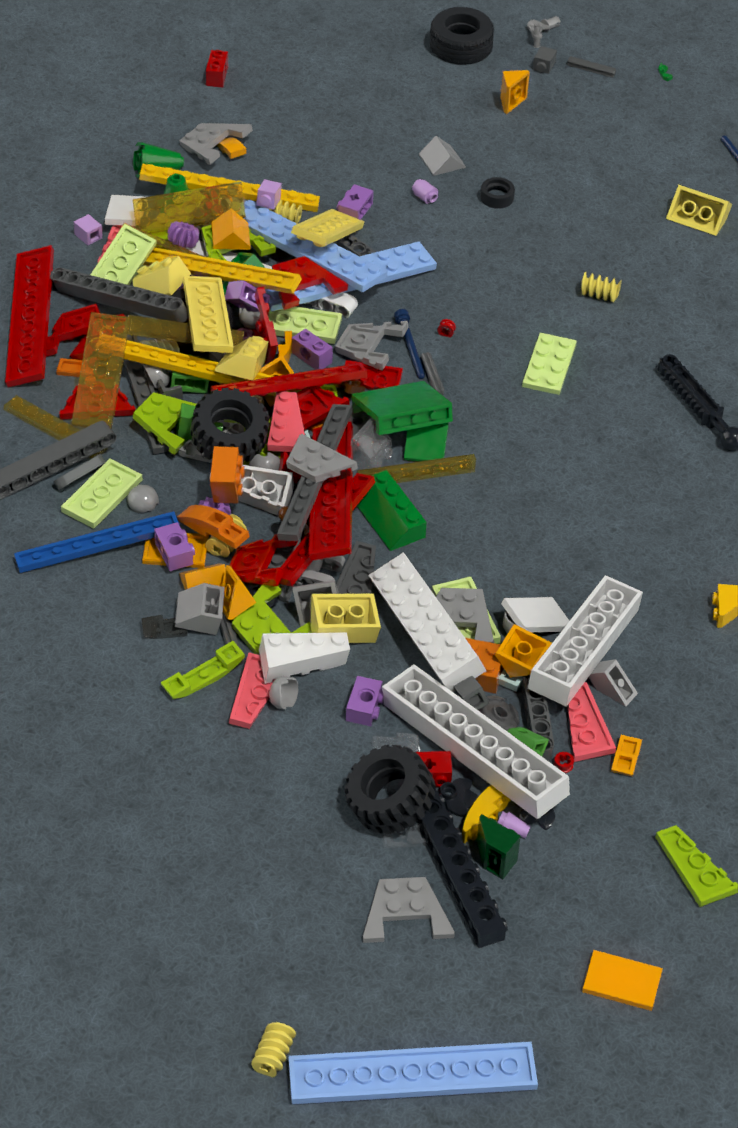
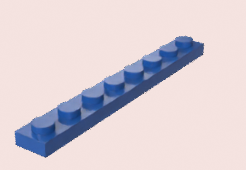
[14,511,180,573]

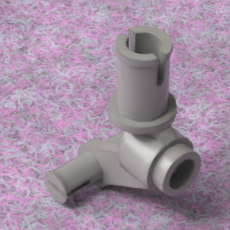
[527,16,560,48]

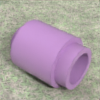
[412,179,438,204]

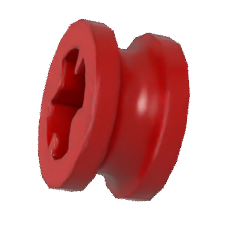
[437,319,456,337]
[554,752,574,773]

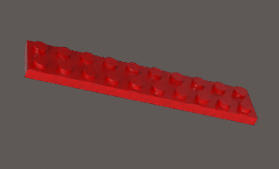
[5,245,54,387]
[309,421,353,561]

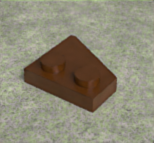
[331,380,366,394]

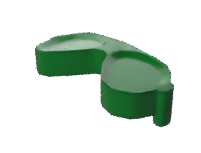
[658,63,673,81]

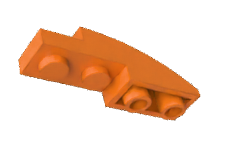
[177,505,249,549]

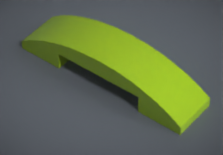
[161,641,245,699]

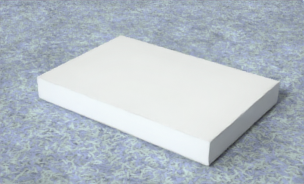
[105,195,148,227]
[501,597,569,632]

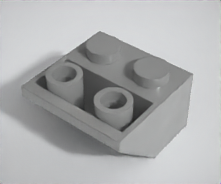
[175,583,224,635]

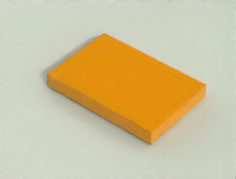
[142,533,209,568]
[582,950,663,1011]

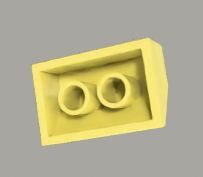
[666,185,732,236]
[133,256,191,296]
[215,336,269,381]
[310,594,381,643]

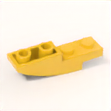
[462,785,511,844]

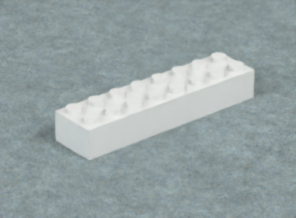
[369,552,486,693]
[528,575,643,706]

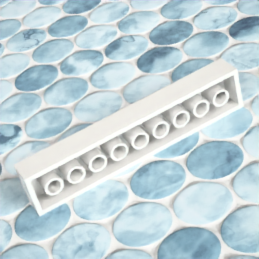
[382,665,570,819]

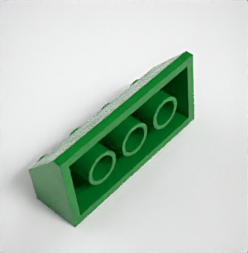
[357,470,427,551]

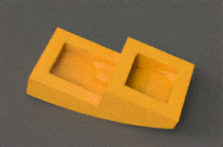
[217,137,246,159]
[278,331,292,363]
[611,735,642,777]

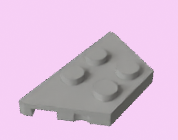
[286,434,358,483]

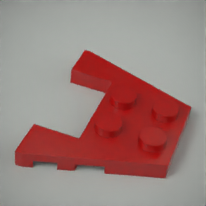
[272,256,348,310]
[248,286,278,365]
[46,304,109,357]
[229,534,298,586]

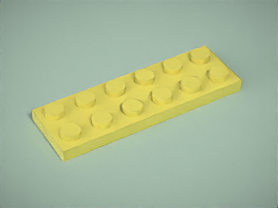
[291,209,365,247]
[183,276,234,353]

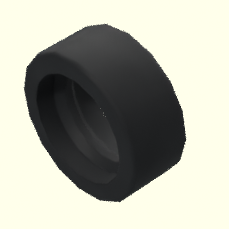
[480,177,515,209]

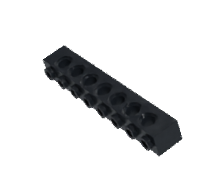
[416,788,508,948]

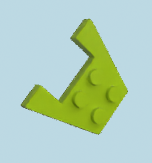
[201,225,276,261]
[133,392,196,455]
[231,585,312,655]

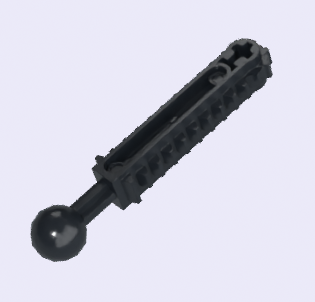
[657,354,738,451]

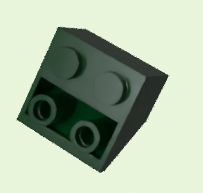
[476,814,521,880]

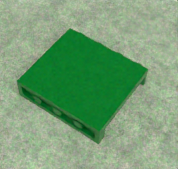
[352,381,453,435]

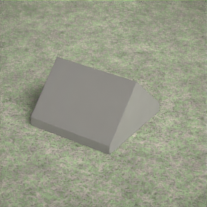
[419,136,466,176]
[292,580,339,626]

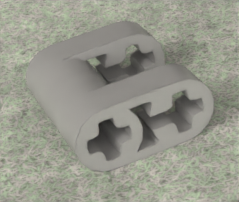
[295,556,345,586]

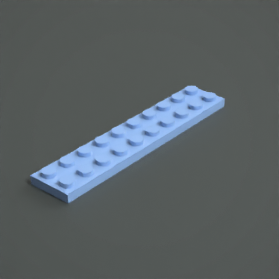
[233,199,388,292]
[256,241,437,312]
[289,1042,538,1104]

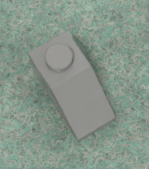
[589,659,638,707]

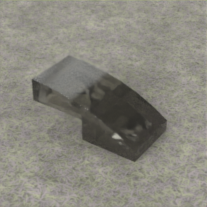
[141,614,188,639]

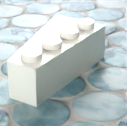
[209,465,294,516]
[259,632,350,684]

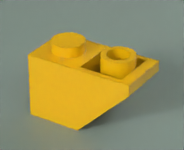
[712,584,738,628]

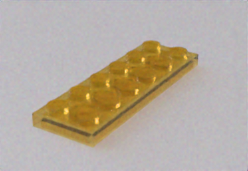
[133,181,246,234]
[72,312,131,429]

